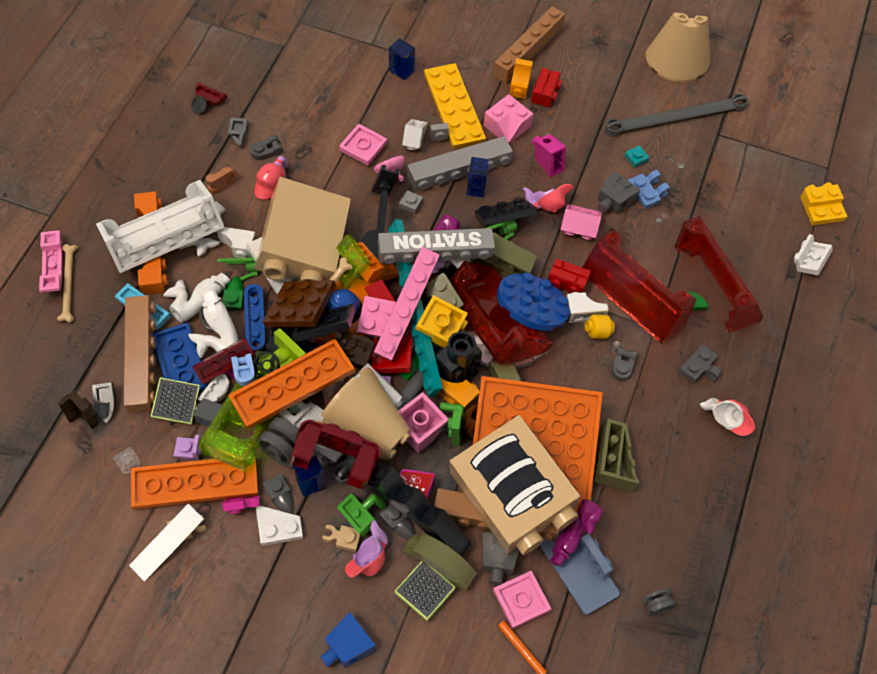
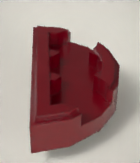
[195,82,227,105]

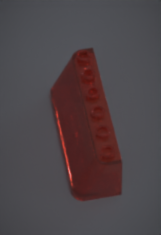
[449,261,553,365]

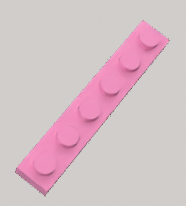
[373,247,439,361]

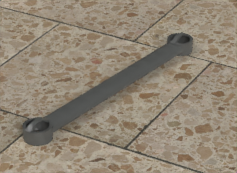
[605,93,748,137]
[333,347,443,485]

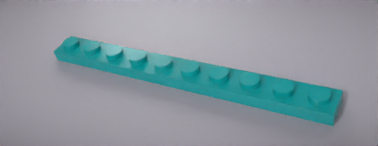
[388,219,442,397]

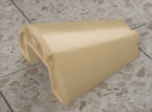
[645,13,711,82]
[317,367,411,461]

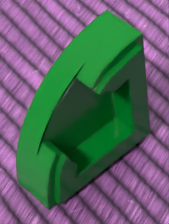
[685,292,708,311]

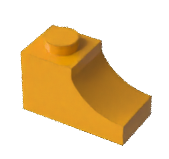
[509,58,533,100]
[438,377,480,415]

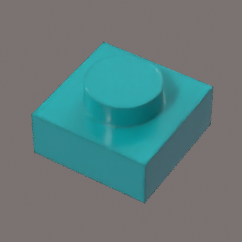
[624,145,649,168]

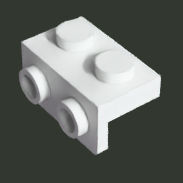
[794,234,833,275]

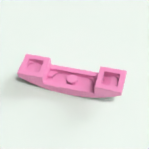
[39,230,63,293]

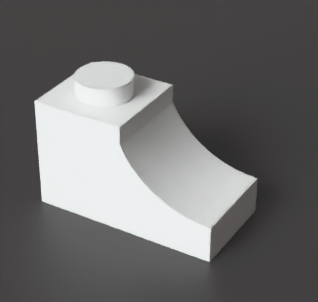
[402,119,428,150]
[217,227,256,258]
[566,292,608,323]

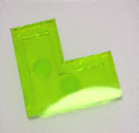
[336,235,371,289]

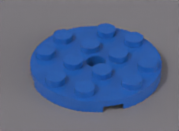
[497,273,570,331]

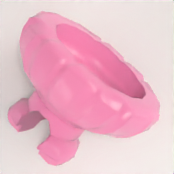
[374,156,405,182]

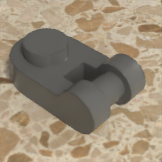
[250,135,283,160]
[612,346,637,381]

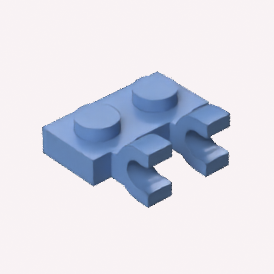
[628,170,670,209]

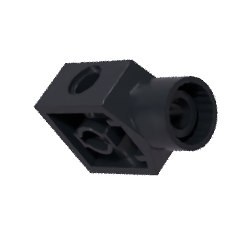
[436,331,482,383]

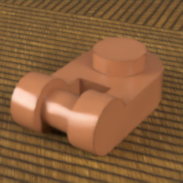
[206,167,237,194]

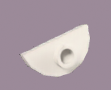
[198,373,229,403]

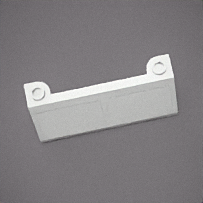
[96,180,225,273]

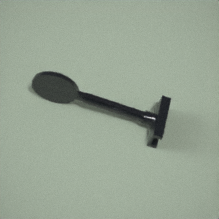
[361,165,400,260]

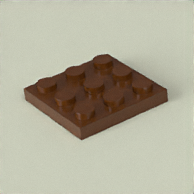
[262,280,336,327]

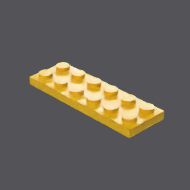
[424,63,486,150]

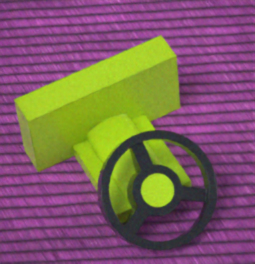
[254,328,306,378]

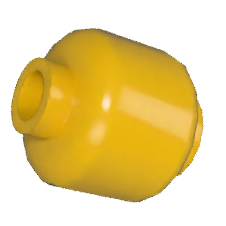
[584,314,614,339]

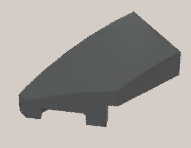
[228,117,249,147]

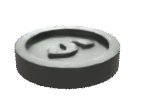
[191,96,208,114]

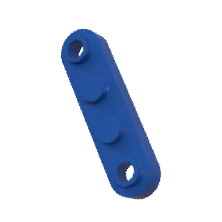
[244,284,266,353]

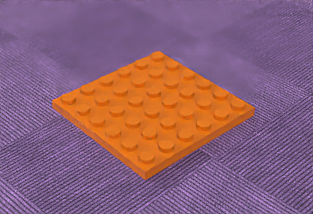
[473,376,603,513]

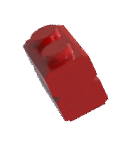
[531,68,562,108]
[548,258,591,294]

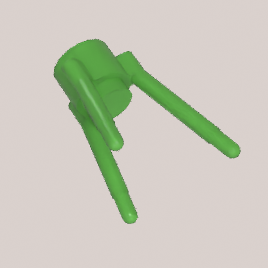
[484,220,517,240]
[217,257,259,287]

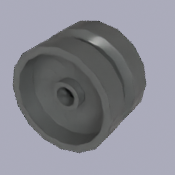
[256,417,299,468]

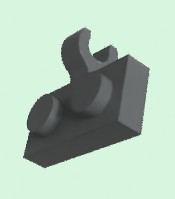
[679,344,721,383]

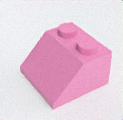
[561,204,602,240]

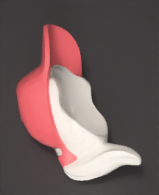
[700,398,755,436]

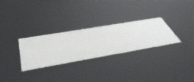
[129,504,203,581]

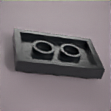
[474,197,537,227]
[292,303,356,342]

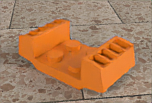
[345,242,415,283]

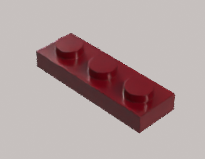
[193,337,255,384]

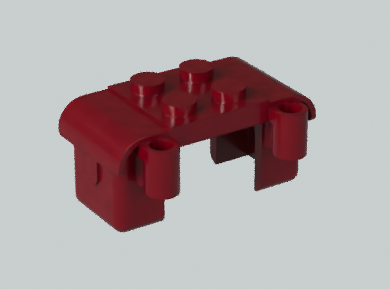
[290,420,381,489]

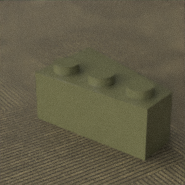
[470,232,537,276]
[593,418,639,492]

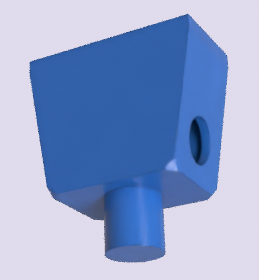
[320,612,376,668]

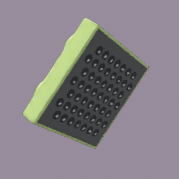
[151,378,200,425]
[395,561,455,621]

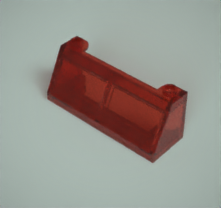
[674,216,763,333]
[582,227,697,344]

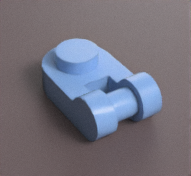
[231,353,255,386]

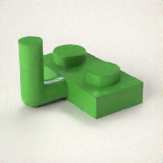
[440,402,464,446]
[337,493,387,536]

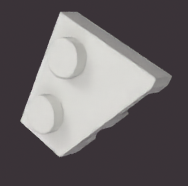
[256,506,303,546]

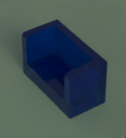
[389,38,415,80]
[467,157,489,198]
[293,455,326,497]

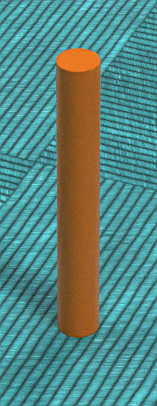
[498,621,547,674]

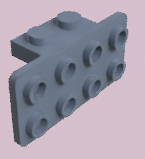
[540,529,620,615]

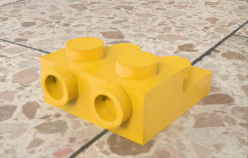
[800,183,848,225]
[415,295,468,348]

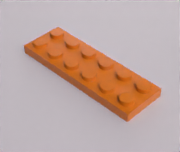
[228,339,355,430]
[131,454,259,510]

